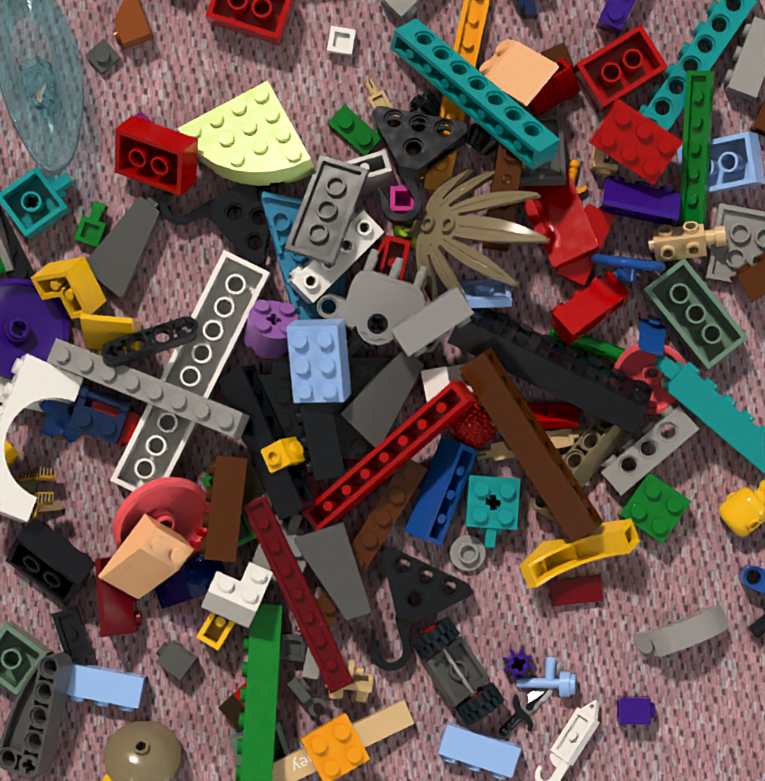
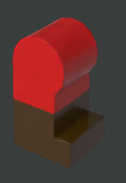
[218,681,247,727]

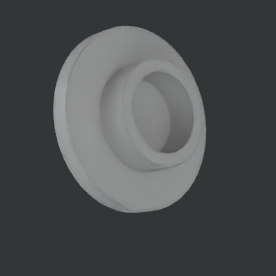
[450,535,486,571]

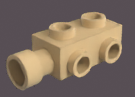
[648,221,727,262]

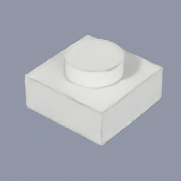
[327,26,356,57]

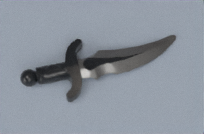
[499,660,563,736]

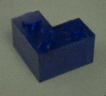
[154,555,226,609]

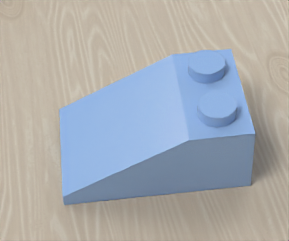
[677,132,765,194]

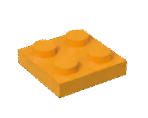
[299,713,370,781]

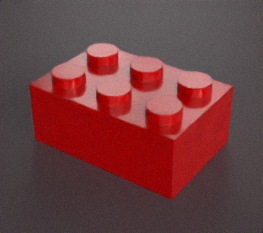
[206,0,295,46]
[573,24,668,112]
[588,99,683,185]
[115,116,198,196]

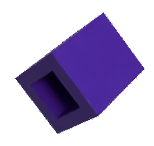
[617,695,655,725]

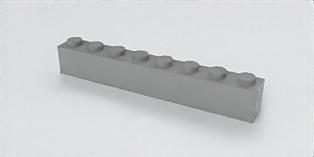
[47,338,250,440]

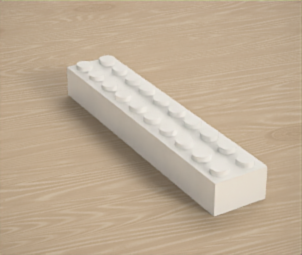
[110,250,272,492]

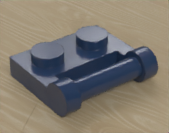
[68,384,132,444]

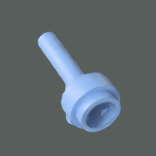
[516,657,576,697]

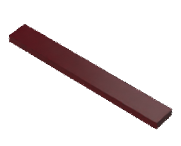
[242,495,354,694]

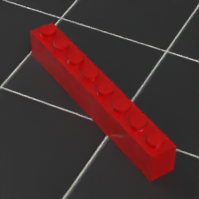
[302,381,478,531]

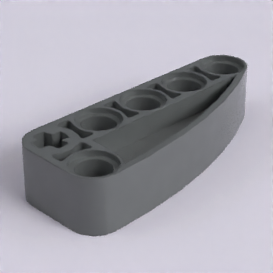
[0,652,72,778]

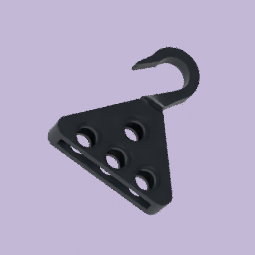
[372,106,468,226]
[159,183,279,267]
[370,547,472,671]

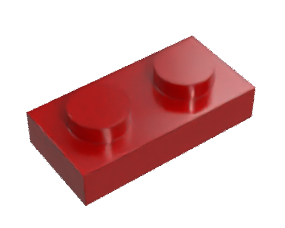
[527,402,579,429]

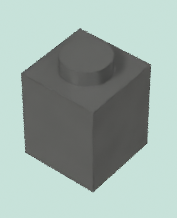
[156,640,198,680]

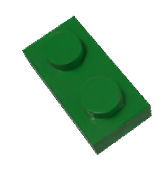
[328,104,381,156]

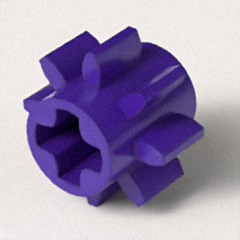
[502,647,533,679]

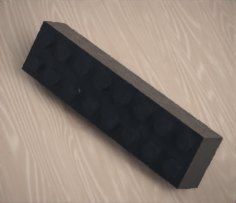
[447,308,653,434]

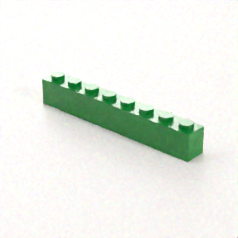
[235,604,282,781]

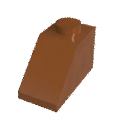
[112,0,154,49]

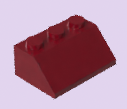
[95,556,142,637]

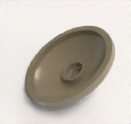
[104,720,182,781]

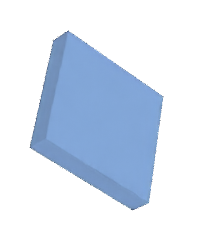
[458,279,512,308]

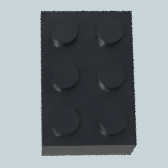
[5,518,95,607]

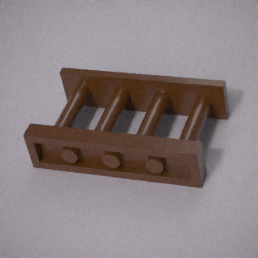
[482,142,522,252]

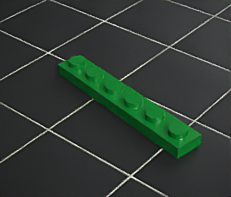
[678,70,715,226]

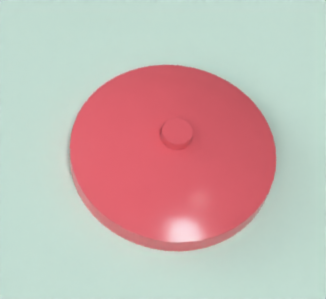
[112,477,210,560]

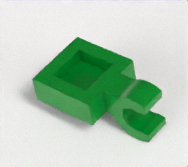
[74,201,108,247]

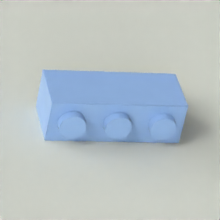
[67,661,147,712]
[437,721,521,780]

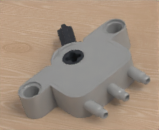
[317,249,438,359]

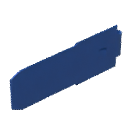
[638,315,666,356]

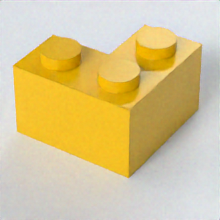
[31,256,107,319]

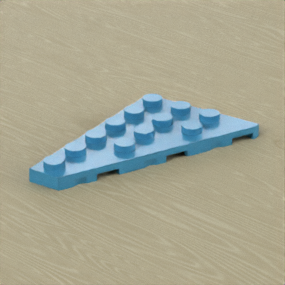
[260,191,357,320]

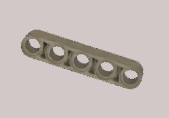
[530,417,627,520]

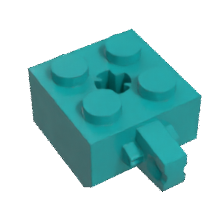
[0,167,74,240]
[465,475,521,548]

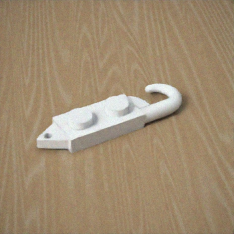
[535,700,600,781]

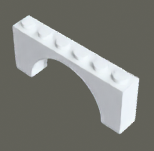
[0,354,84,523]

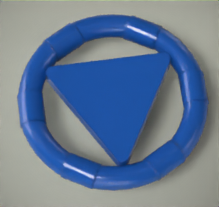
[590,253,666,282]

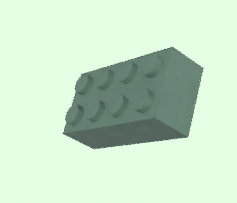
[640,258,748,371]

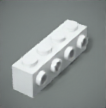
[287,210,384,304]

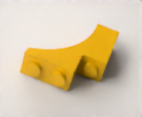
[520,519,640,588]

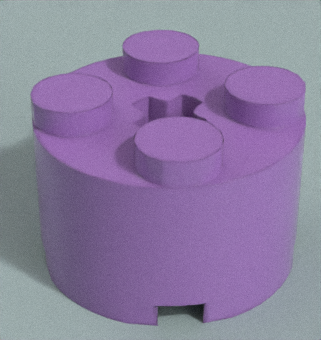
[244,300,299,359]

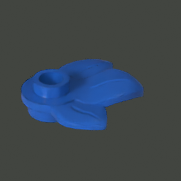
[40,397,82,443]

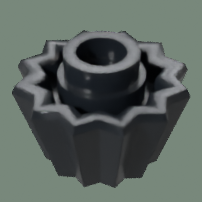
[409,89,441,122]
[467,123,499,156]

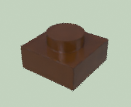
[540,42,574,67]

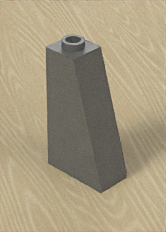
[87,196,162,300]
[339,348,424,448]
[293,522,372,623]

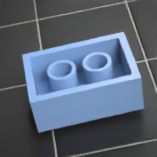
[286,318,351,403]

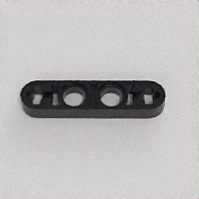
[101,316,198,367]

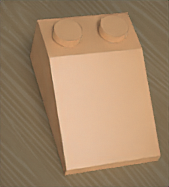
[479,39,559,106]
[99,514,194,599]

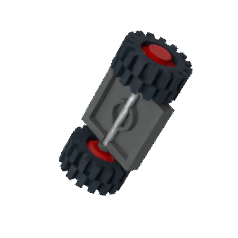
[411,616,505,726]

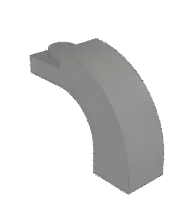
[633,604,729,660]

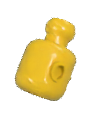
[718,479,765,537]

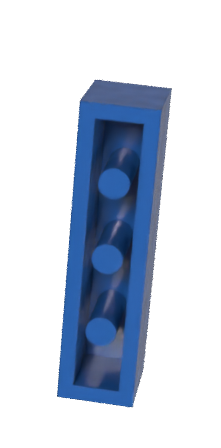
[404,436,478,546]

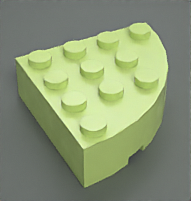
[178,81,315,186]

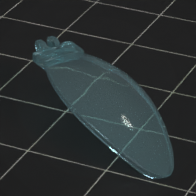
[0,0,84,174]

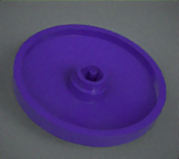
[0,278,70,380]

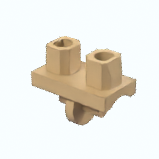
[326,659,374,703]

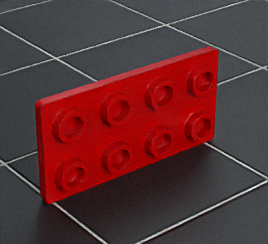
[520,163,600,268]

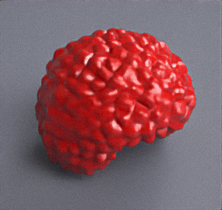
[449,395,499,448]

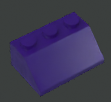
[598,176,681,226]

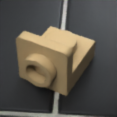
[590,146,618,177]

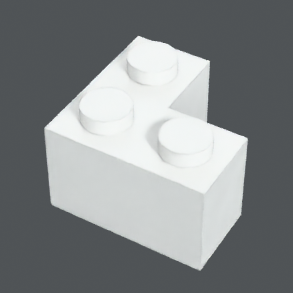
[420,364,475,403]
[201,562,273,628]

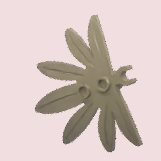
[404,169,549,303]

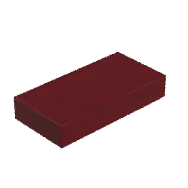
[549,575,603,607]

